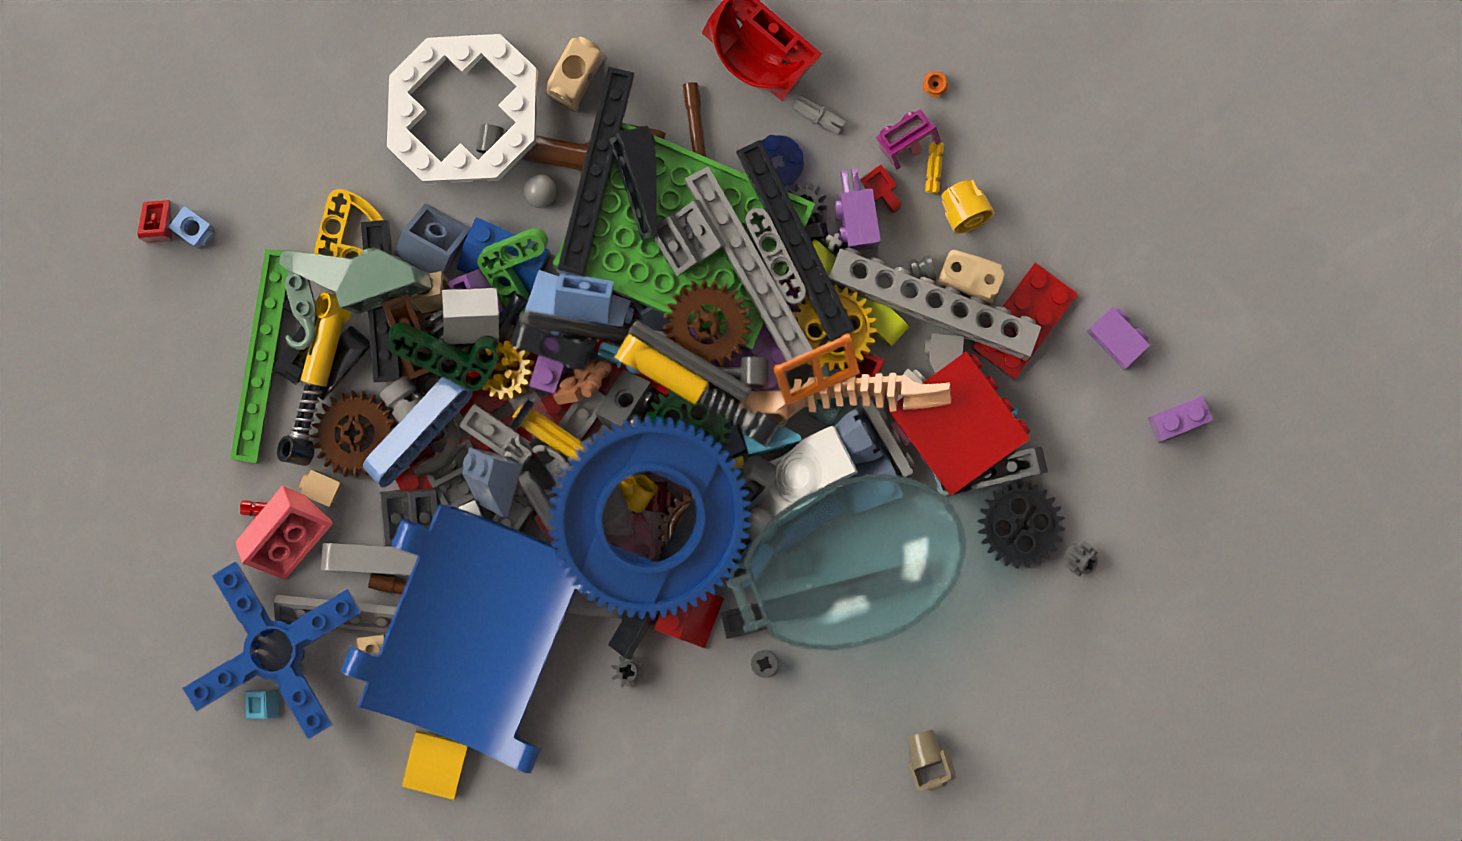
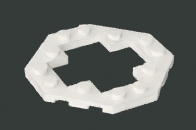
[387,34,538,184]

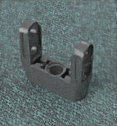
[519,437,629,539]

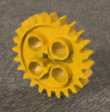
[792,284,877,373]

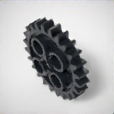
[977,482,1065,569]

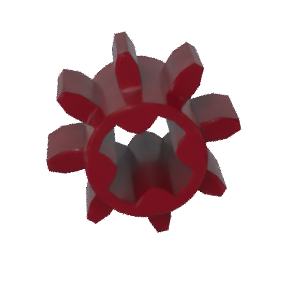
[645,484,672,512]

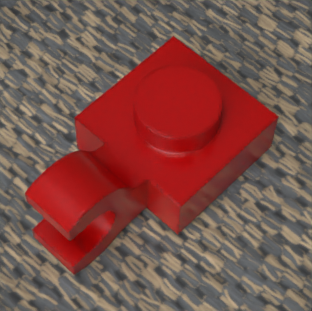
[860,164,902,213]

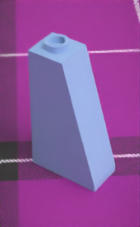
[525,270,635,327]

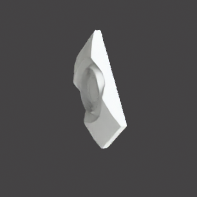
[758,426,858,525]

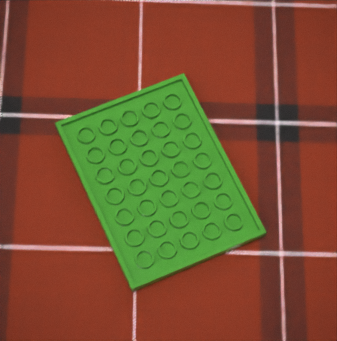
[553,122,815,351]

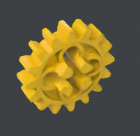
[482,341,534,400]

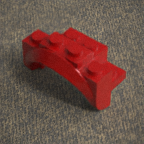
[702,0,822,102]

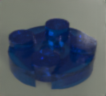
[761,135,804,187]

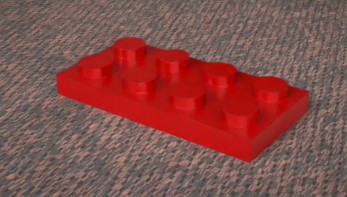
[971,262,1078,380]

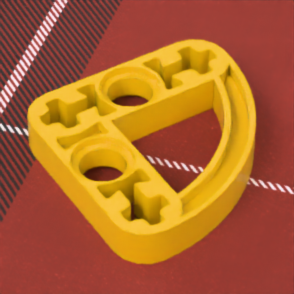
[314,189,393,258]

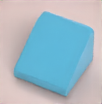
[245,691,279,719]

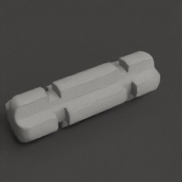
[825,233,842,254]

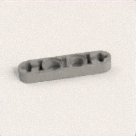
[745,208,806,306]

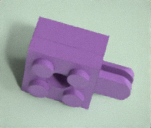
[834,168,881,251]

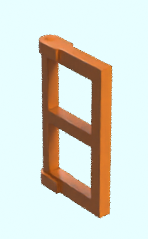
[774,334,860,406]

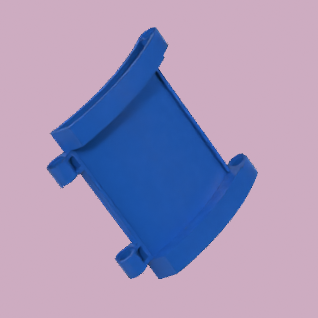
[341,504,597,774]

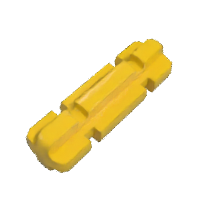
[925,141,944,194]

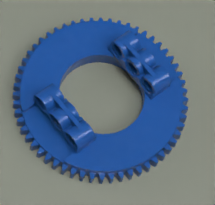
[548,416,751,619]

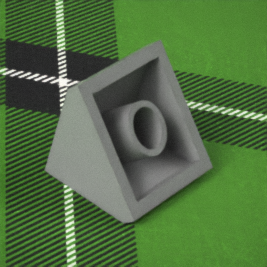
[442,288,499,344]

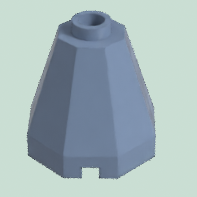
[835,406,884,464]

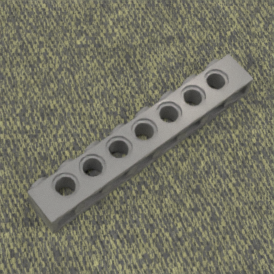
[829,248,1041,361]

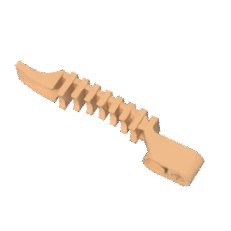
[739,373,952,427]

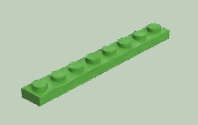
[230,249,288,464]

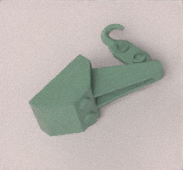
[279,248,432,350]

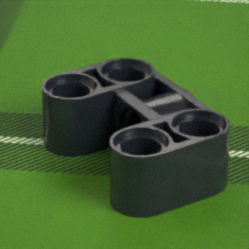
[510,317,597,371]

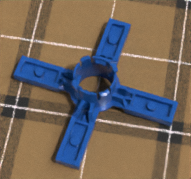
[182,562,362,739]

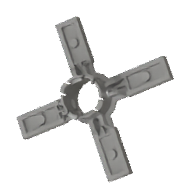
[459,391,630,533]

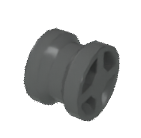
[909,255,936,281]
[751,650,778,678]

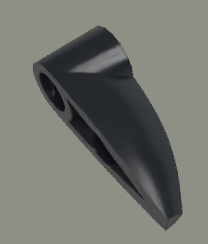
[318,325,371,401]

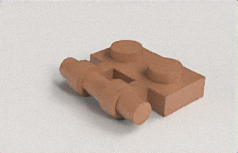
[553,359,613,405]

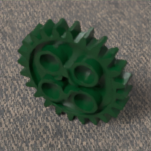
[646,389,732,452]

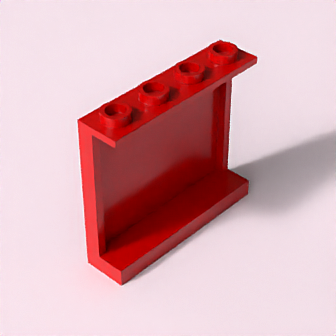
[887,352,1031,496]

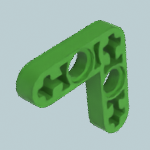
[477,228,548,317]

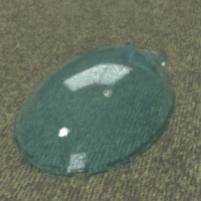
[726,475,966,651]

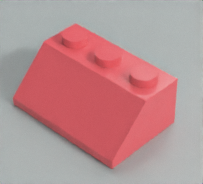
[235,486,333,580]

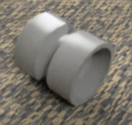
[379,375,423,423]

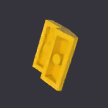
[402,730,468,800]

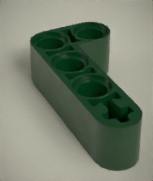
[388,323,499,391]

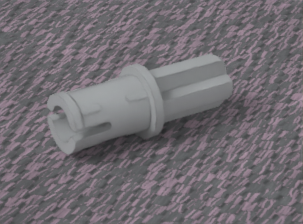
[793,95,846,135]

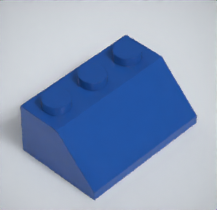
[456,217,551,295]

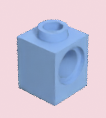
[168,206,215,249]

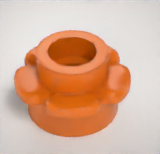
[922,72,949,97]

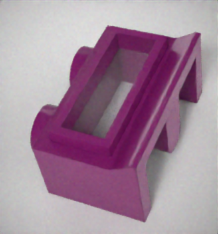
[876,109,941,170]

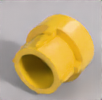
[941,180,994,234]

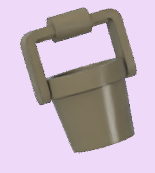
[908,730,956,791]

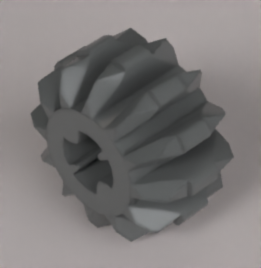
[787,181,828,224]

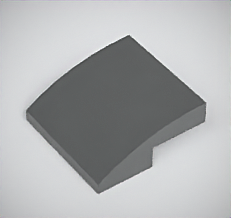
[654,200,726,276]
[421,439,475,508]
[379,489,437,546]

